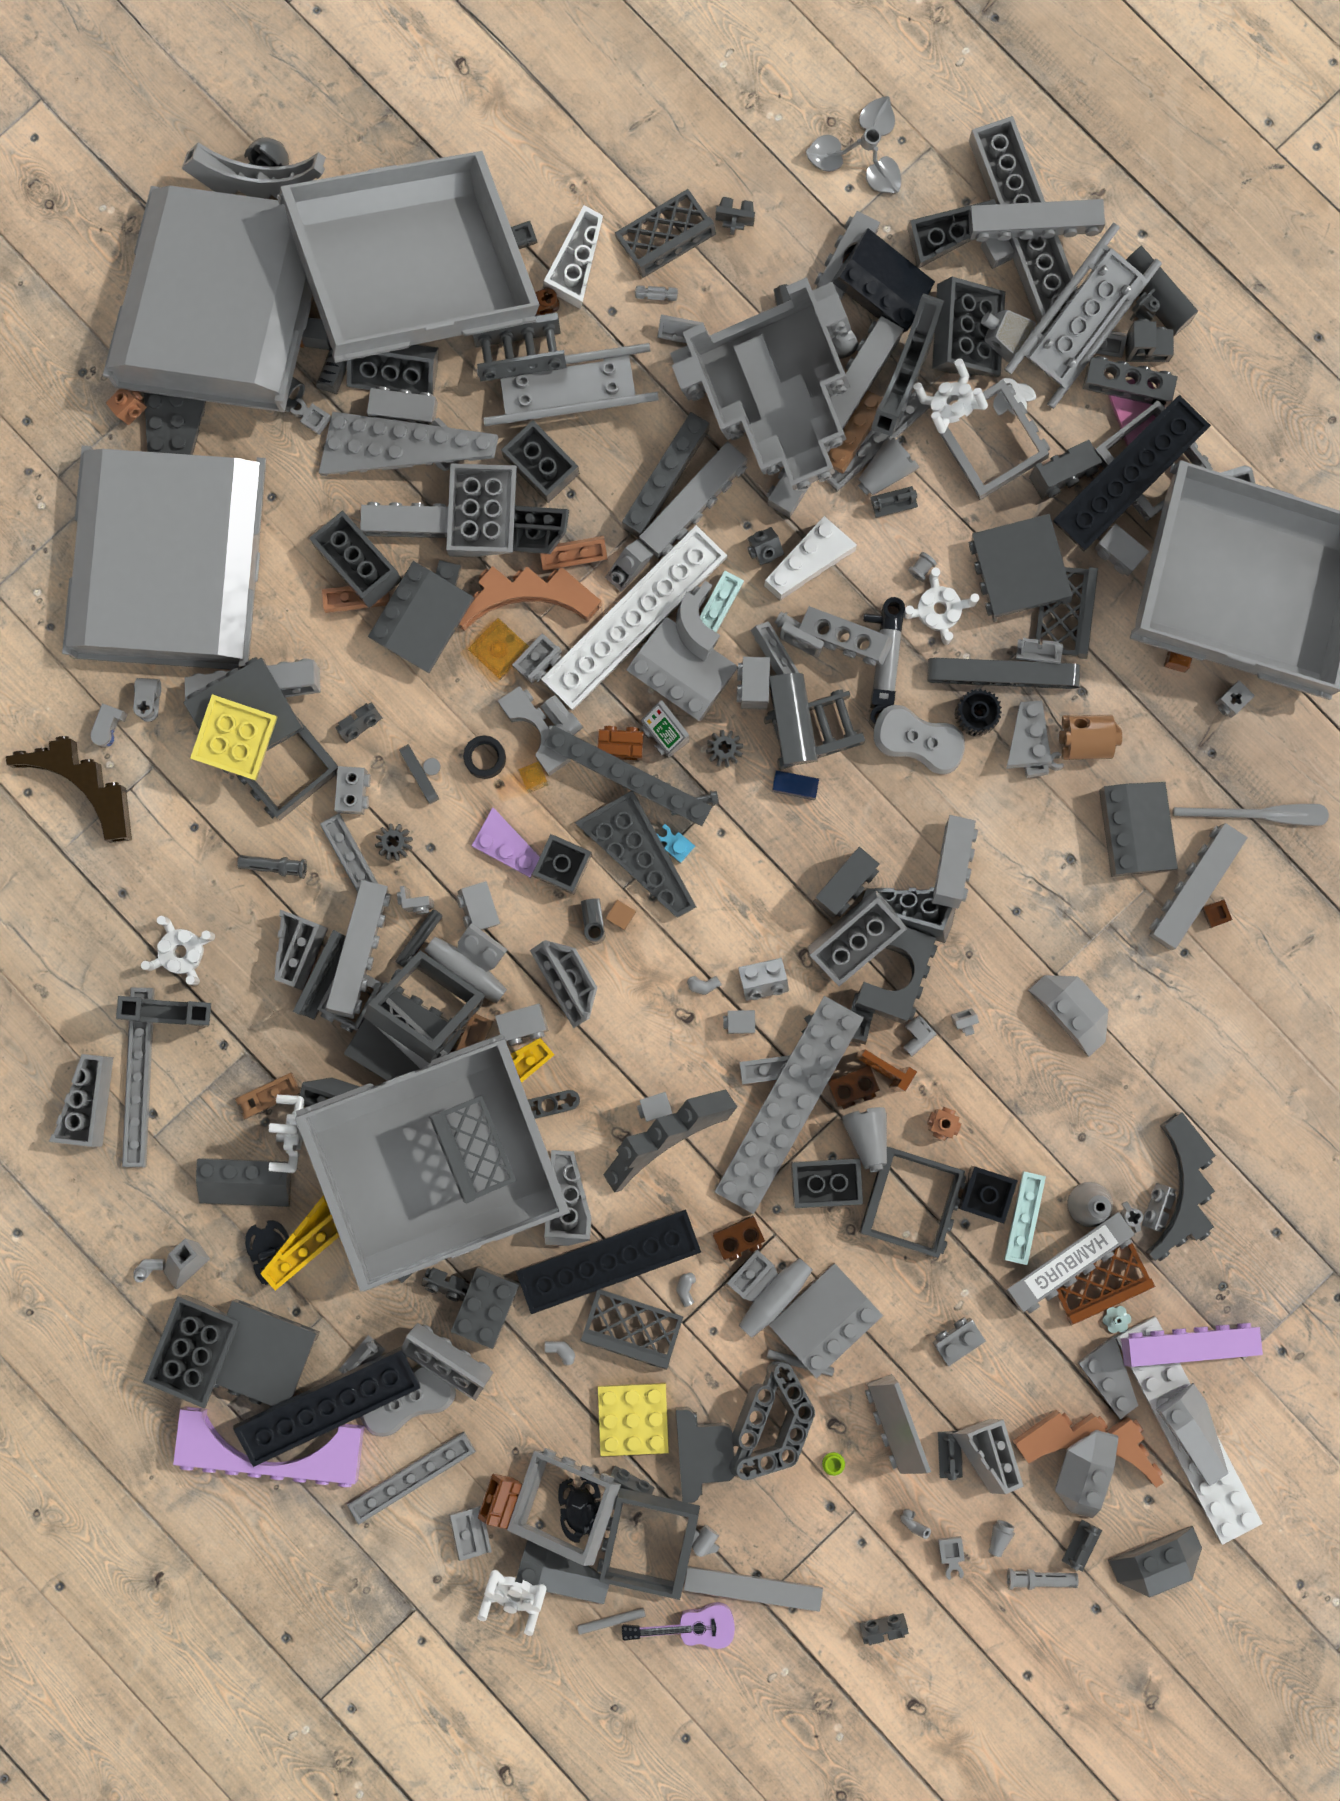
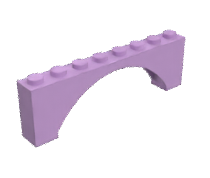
[173,1406,364,1487]

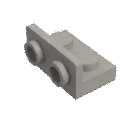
[932,1317,986,1366]

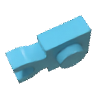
[657,824,695,863]

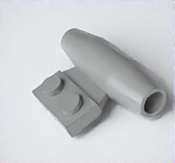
[425,923,508,1004]
[727,1250,813,1338]

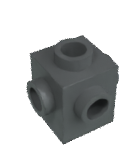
[747,527,784,565]

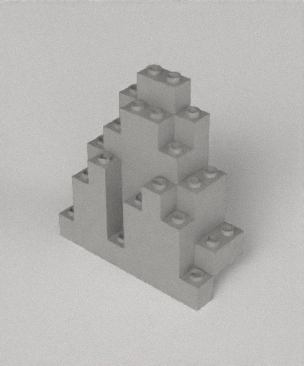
[670,277,852,491]

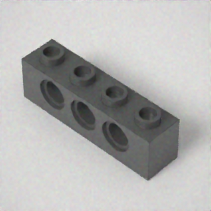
[1082,356,1178,408]

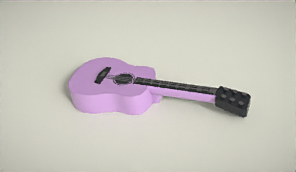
[622,1602,735,1649]

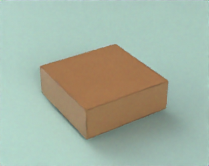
[606,900,636,931]

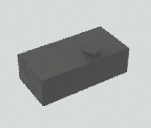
[309,510,402,608]

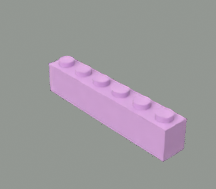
[1121,1323,1263,1367]

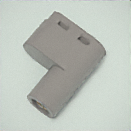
[903,1015,937,1057]

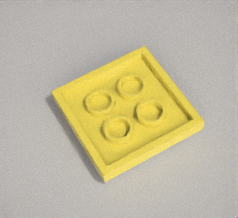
[190,694,278,780]
[598,1383,669,1456]

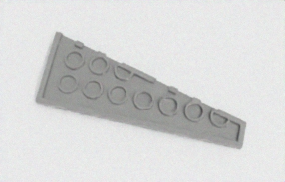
[319,411,499,476]

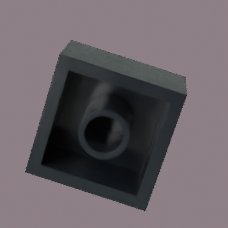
[958,1166,1018,1224]

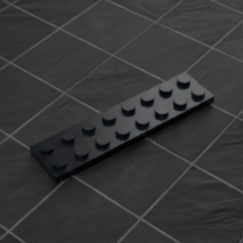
[1053,395,1211,552]
[516,1209,701,1314]
[233,1347,421,1467]

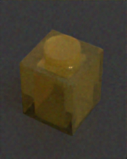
[518,761,549,794]

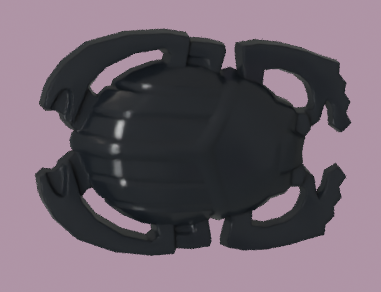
[245,1220,293,1285]
[558,1477,601,1543]

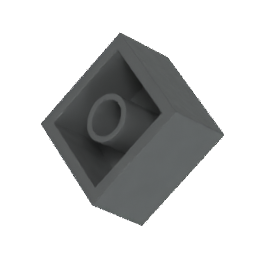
[532,834,592,895]

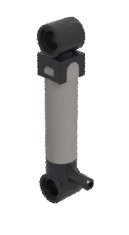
[863,597,905,729]

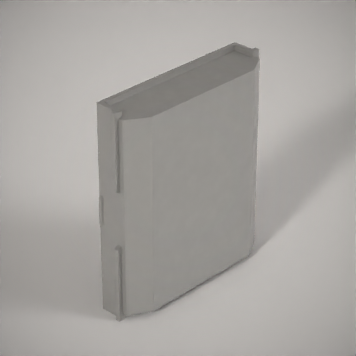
[277,151,539,363]
[103,186,312,412]
[62,446,266,670]
[1130,460,1340,700]
[295,1033,570,1292]

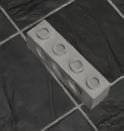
[799,606,893,666]

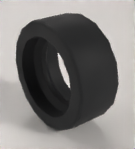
[463,735,506,779]

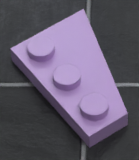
[472,808,540,878]

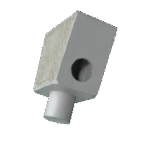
[981,310,1036,362]

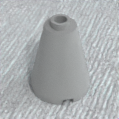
[858,436,919,495]
[842,1107,887,1172]
[1067,1182,1113,1227]

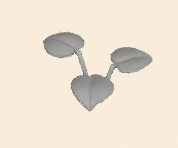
[806,96,901,194]

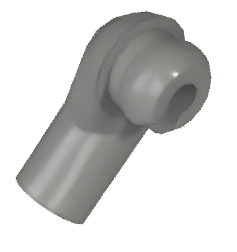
[687,976,722,995]
[133,1259,166,1282]
[676,1272,696,1307]
[545,1341,575,1365]
[900,1509,931,1539]

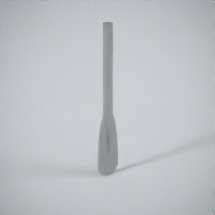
[1173,804,1329,826]

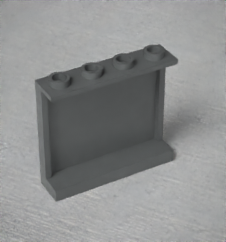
[969,514,1073,622]
[183,657,305,774]
[344,986,465,1081]
[214,1299,320,1408]

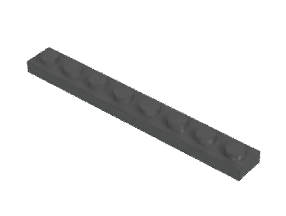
[544,725,712,826]

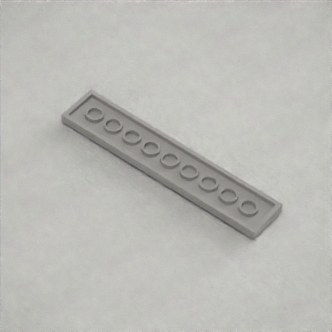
[715,996,864,1214]

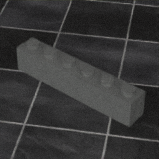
[622,412,709,538]

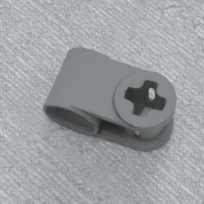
[133,678,161,722]

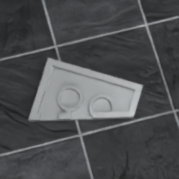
[1006,700,1052,769]
[1077,1336,1138,1419]

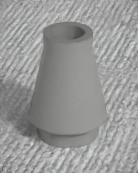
[989,1520,1015,1557]

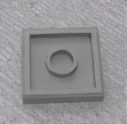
[779,622,824,658]

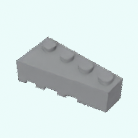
[49,1054,114,1147]

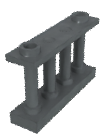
[473,312,567,382]
[764,689,865,770]

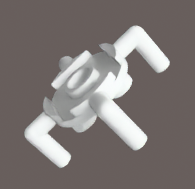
[913,359,988,434]
[904,567,979,645]
[141,916,215,986]
[269,1094,304,1173]
[477,1570,547,1636]

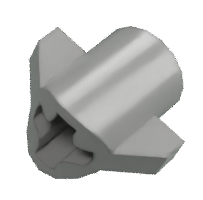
[1120,1201,1143,1233]
[692,1525,720,1557]

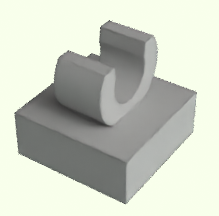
[951,1008,979,1036]

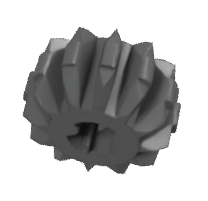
[706,730,743,768]
[375,823,413,861]

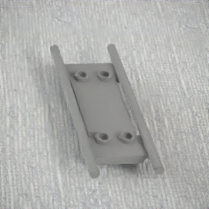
[1004,223,1162,409]
[477,343,659,426]

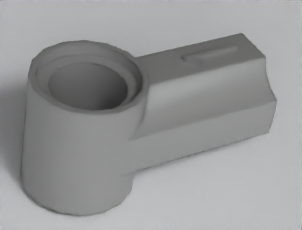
[540,695,583,735]

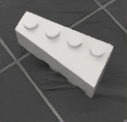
[542,205,603,309]
[764,516,857,601]

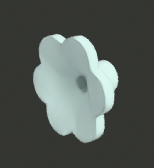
[1102,1306,1131,1333]

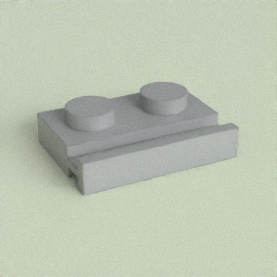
[449,1506,492,1561]

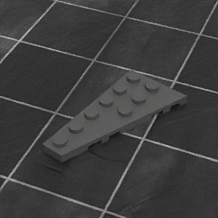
[144,393,206,455]
[575,791,697,918]

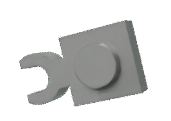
[290,398,331,435]
[1024,752,1064,778]
[938,1536,965,1580]

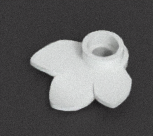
[993,378,1036,416]

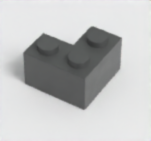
[1125,319,1174,362]

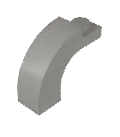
[676,581,720,661]

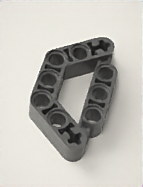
[730,1361,815,1480]

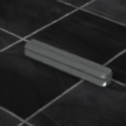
[396,909,442,968]

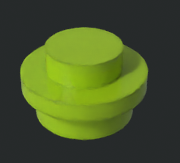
[822,1452,845,1476]

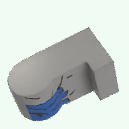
[91,703,128,748]

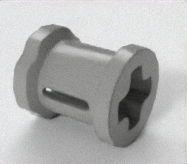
[908,552,937,582]

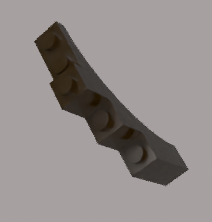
[6,736,132,843]

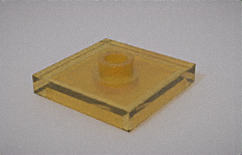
[468,618,529,680]

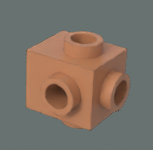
[106,389,147,425]
[927,1107,961,1141]

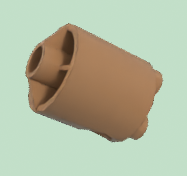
[1059,714,1122,760]

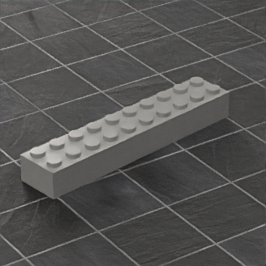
[969,116,1078,335]

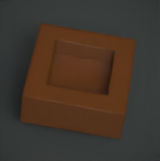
[1202,899,1233,928]

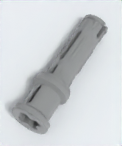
[1007,1568,1079,1590]

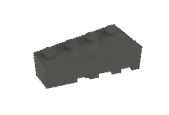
[907,199,996,268]

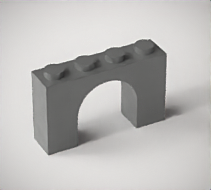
[854,928,938,1025]
[116,996,211,1027]

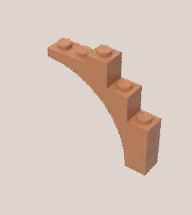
[458,566,602,631]
[1012,1410,1164,1488]

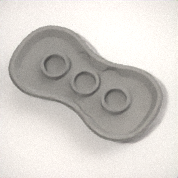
[873,705,965,774]
[360,1364,456,1437]

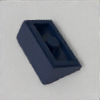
[772,770,819,800]

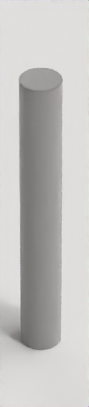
[767,1349,834,1377]
[577,1608,646,1635]

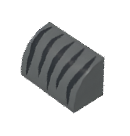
[316,347,347,395]

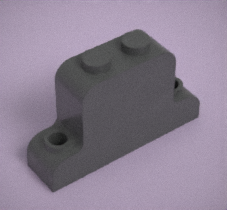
[676,1407,736,1503]

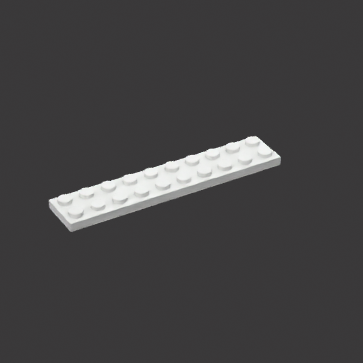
[541,525,727,711]
[1115,1316,1263,1545]

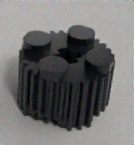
[955,689,1002,737]

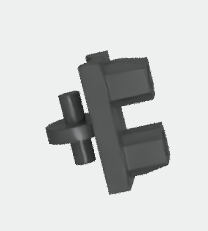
[715,197,755,235]

